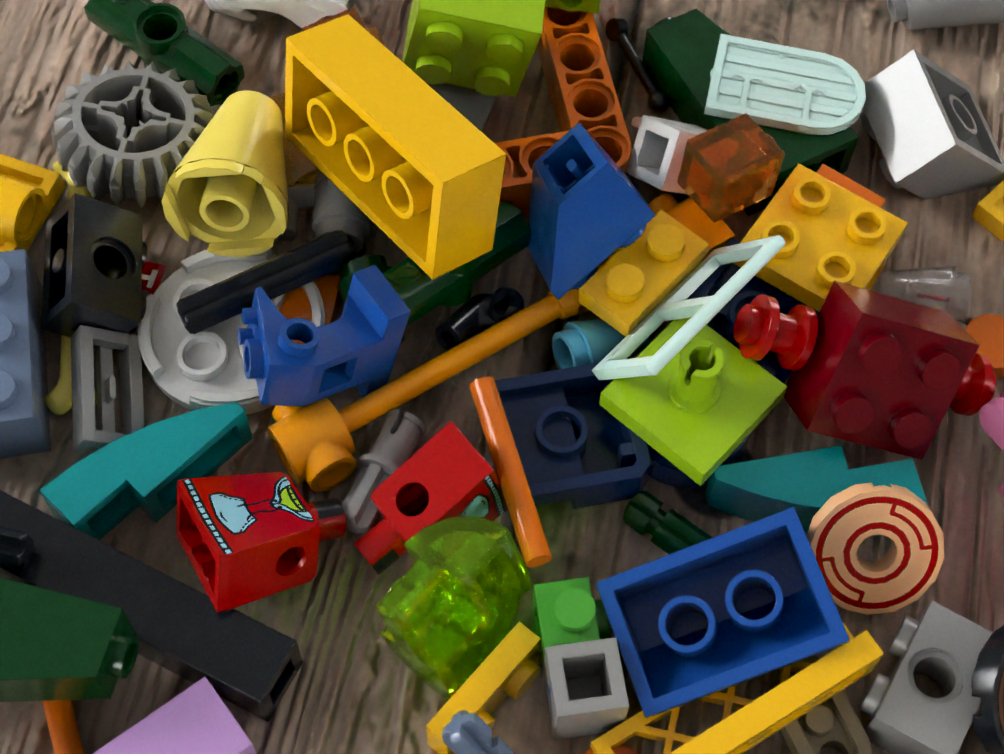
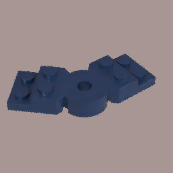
[495,238,819,509]

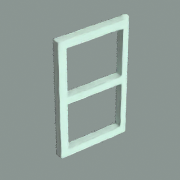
[591,235,785,380]

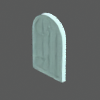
[704,34,866,135]

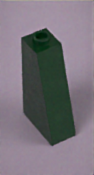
[642,9,859,216]
[0,577,139,702]

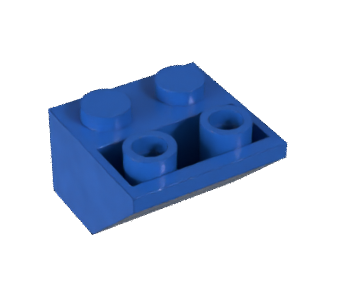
[528,122,656,300]

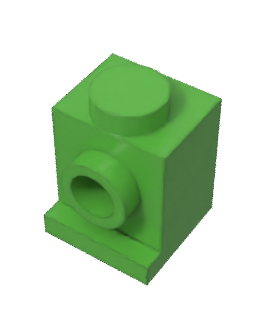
[531,577,610,677]

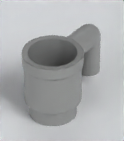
[276,171,371,255]

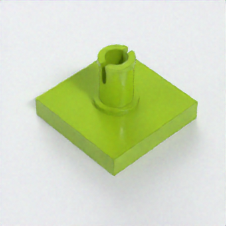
[599,317,788,486]

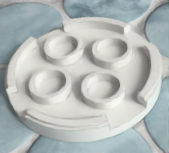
[137,249,326,415]

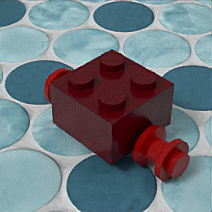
[733,280,996,460]

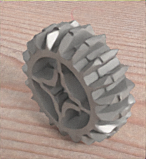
[51,59,213,208]

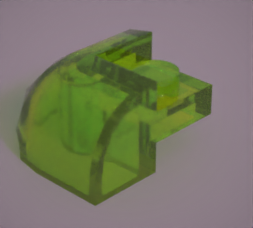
[375,516,532,701]

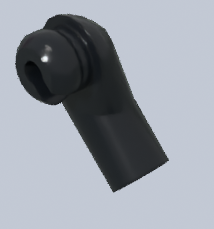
[435,287,524,351]

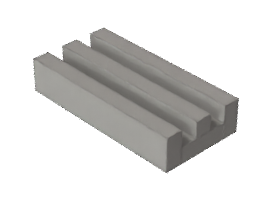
[71,325,144,452]

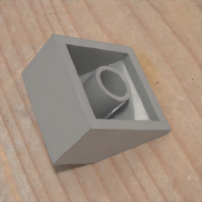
[860,49,1004,199]

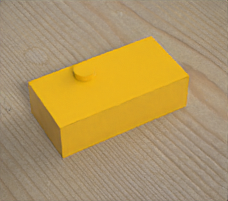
[285,14,506,280]

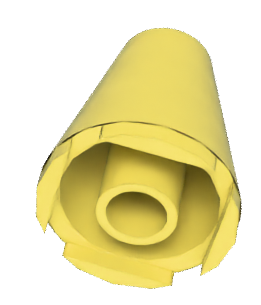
[161,90,289,257]

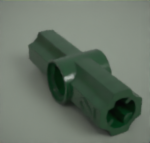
[84,0,245,107]
[382,200,531,327]

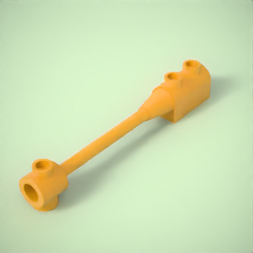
[266,193,735,492]

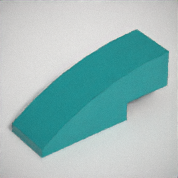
[39,402,253,540]
[704,445,929,537]

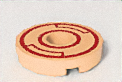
[808,482,945,615]

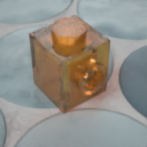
[677,113,785,223]

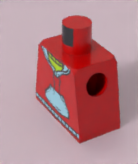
[353,421,508,575]
[176,472,346,612]

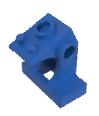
[238,265,411,406]

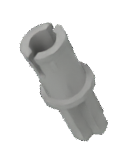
[342,409,426,535]

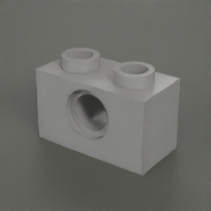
[859,600,993,754]

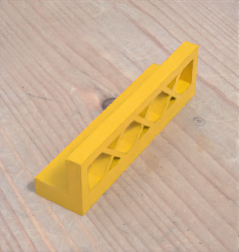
[590,621,884,754]

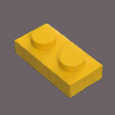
[578,209,710,337]
[426,621,541,754]

